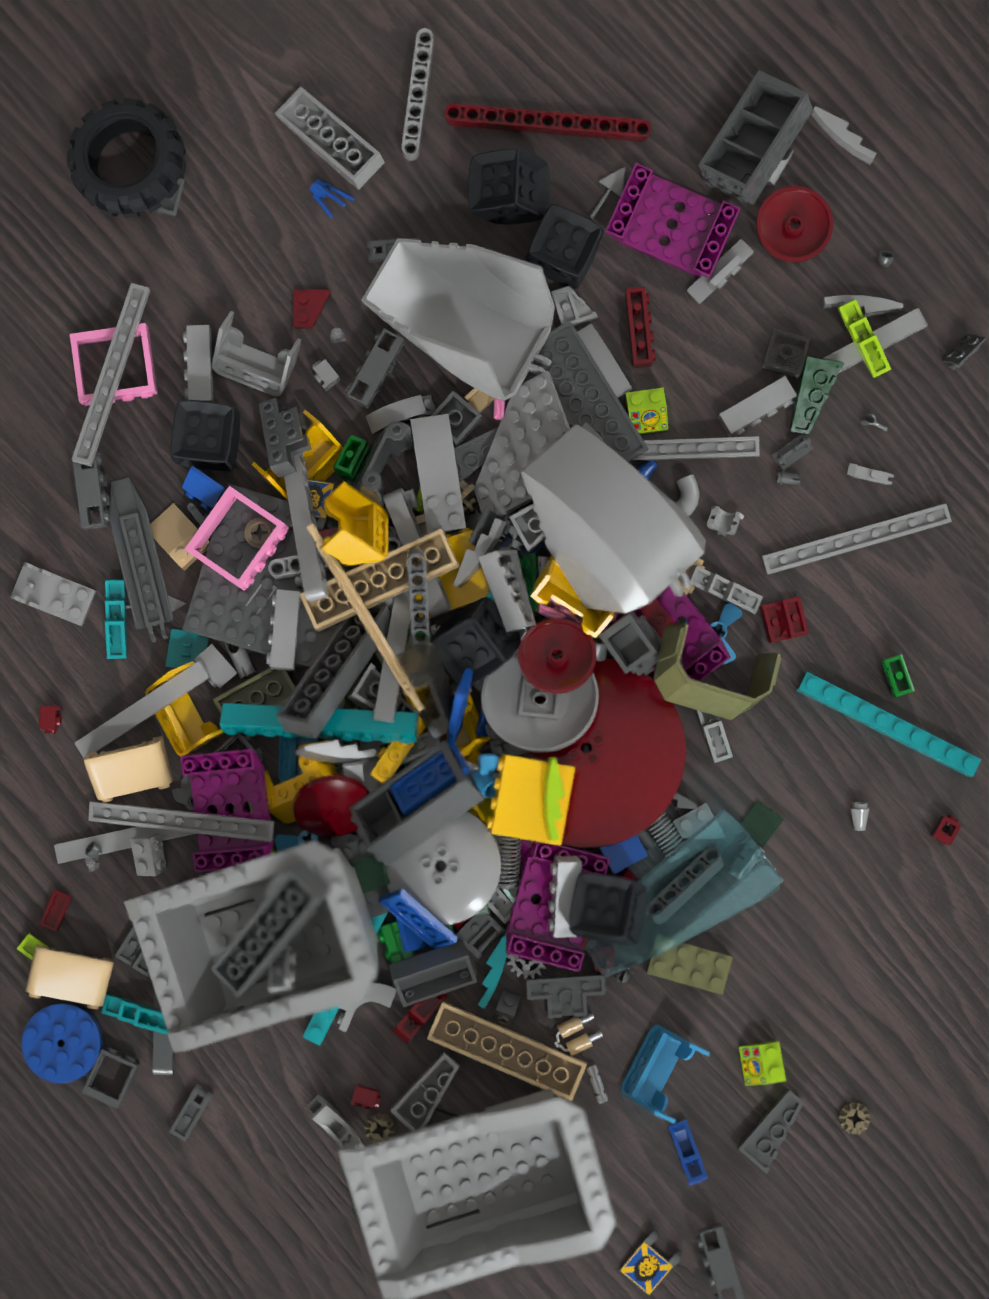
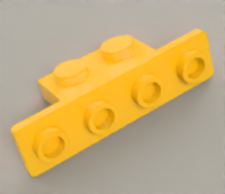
[370,716,427,784]

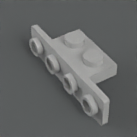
[687,239,753,304]

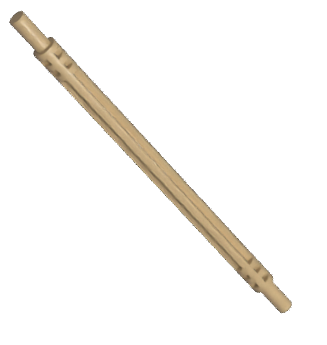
[307,524,425,712]

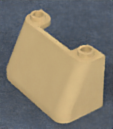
[84,736,174,803]
[25,944,114,1009]

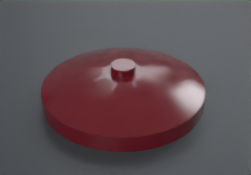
[756,186,833,263]
[518,618,597,694]
[293,775,369,837]

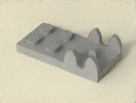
[9,562,97,626]

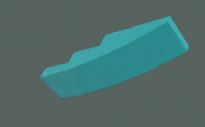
[105,579,127,659]
[478,932,507,1009]
[101,994,169,1035]

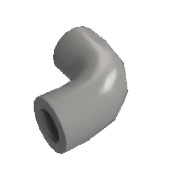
[676,475,700,516]

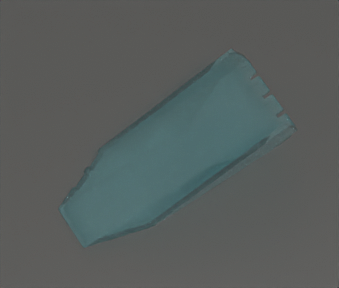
[585,809,783,978]

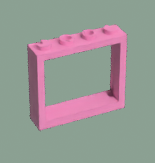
[70,323,158,406]
[185,486,289,591]

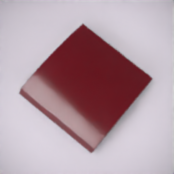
[759,597,809,643]

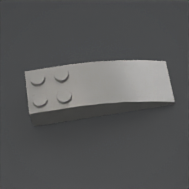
[275,87,385,190]
[410,414,466,534]

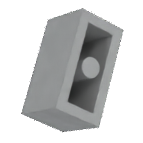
[195,644,238,689]

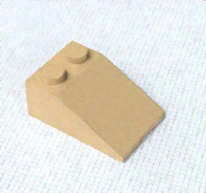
[150,503,210,571]

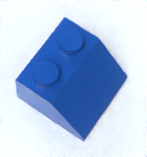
[182,466,226,511]

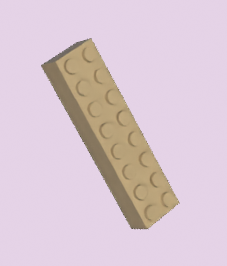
[300,529,460,631]
[427,1001,587,1101]

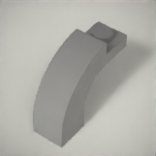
[366,395,436,434]
[337,982,397,1032]
[305,1094,365,1148]

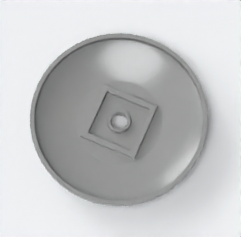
[481,648,599,753]
[383,812,501,925]

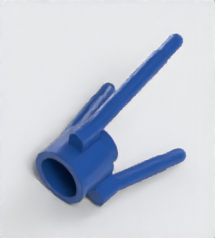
[310,179,354,218]

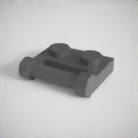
[455,914,506,959]

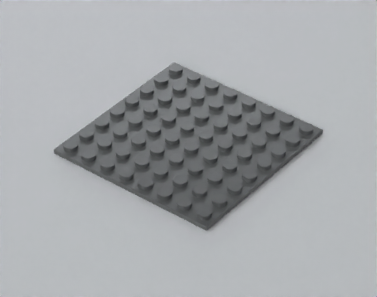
[182,484,365,668]

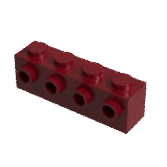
[625,287,656,369]

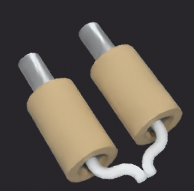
[555,1013,603,1056]

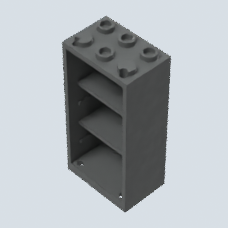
[698,70,813,205]
[349,740,484,866]

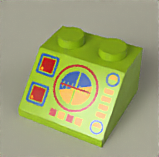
[625,387,668,434]
[738,1040,786,1085]

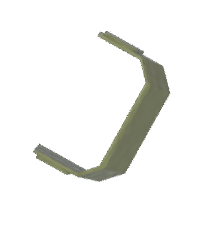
[654,623,781,720]

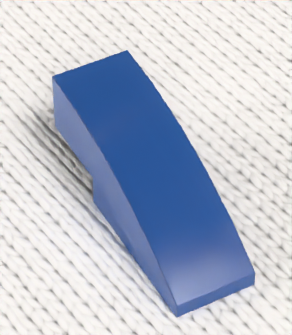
[668,1120,708,1186]

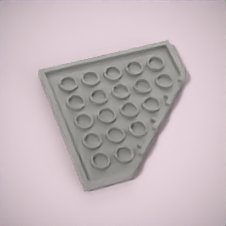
[474,371,570,518]

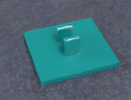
[165,629,209,668]

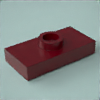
[641,598,676,638]
[39,889,73,932]

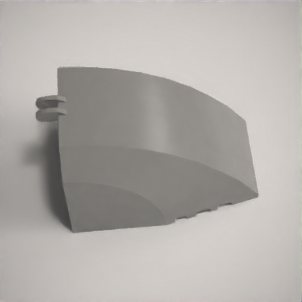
[361,238,555,401]
[521,424,706,613]

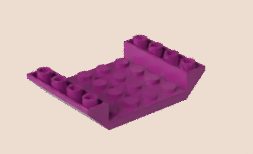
[605,163,741,278]
[607,586,731,682]
[180,749,273,872]
[506,841,610,972]

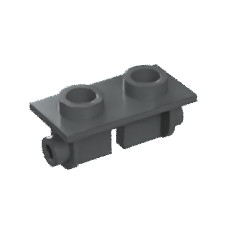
[772,433,814,470]

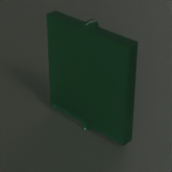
[738,801,783,847]
[350,855,391,894]

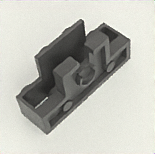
[346,328,405,409]
[259,398,311,478]
[71,451,110,530]
[526,974,606,1019]
[696,1223,745,1299]

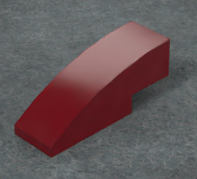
[392,993,448,1044]

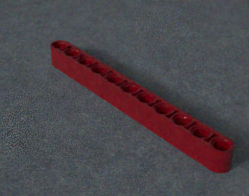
[445,104,651,142]

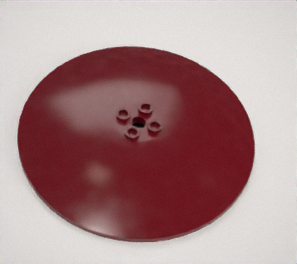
[492,658,686,848]

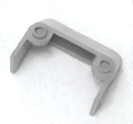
[212,311,302,397]

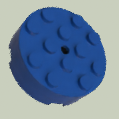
[22,1003,104,1083]

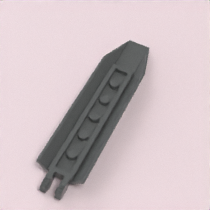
[109,477,174,643]

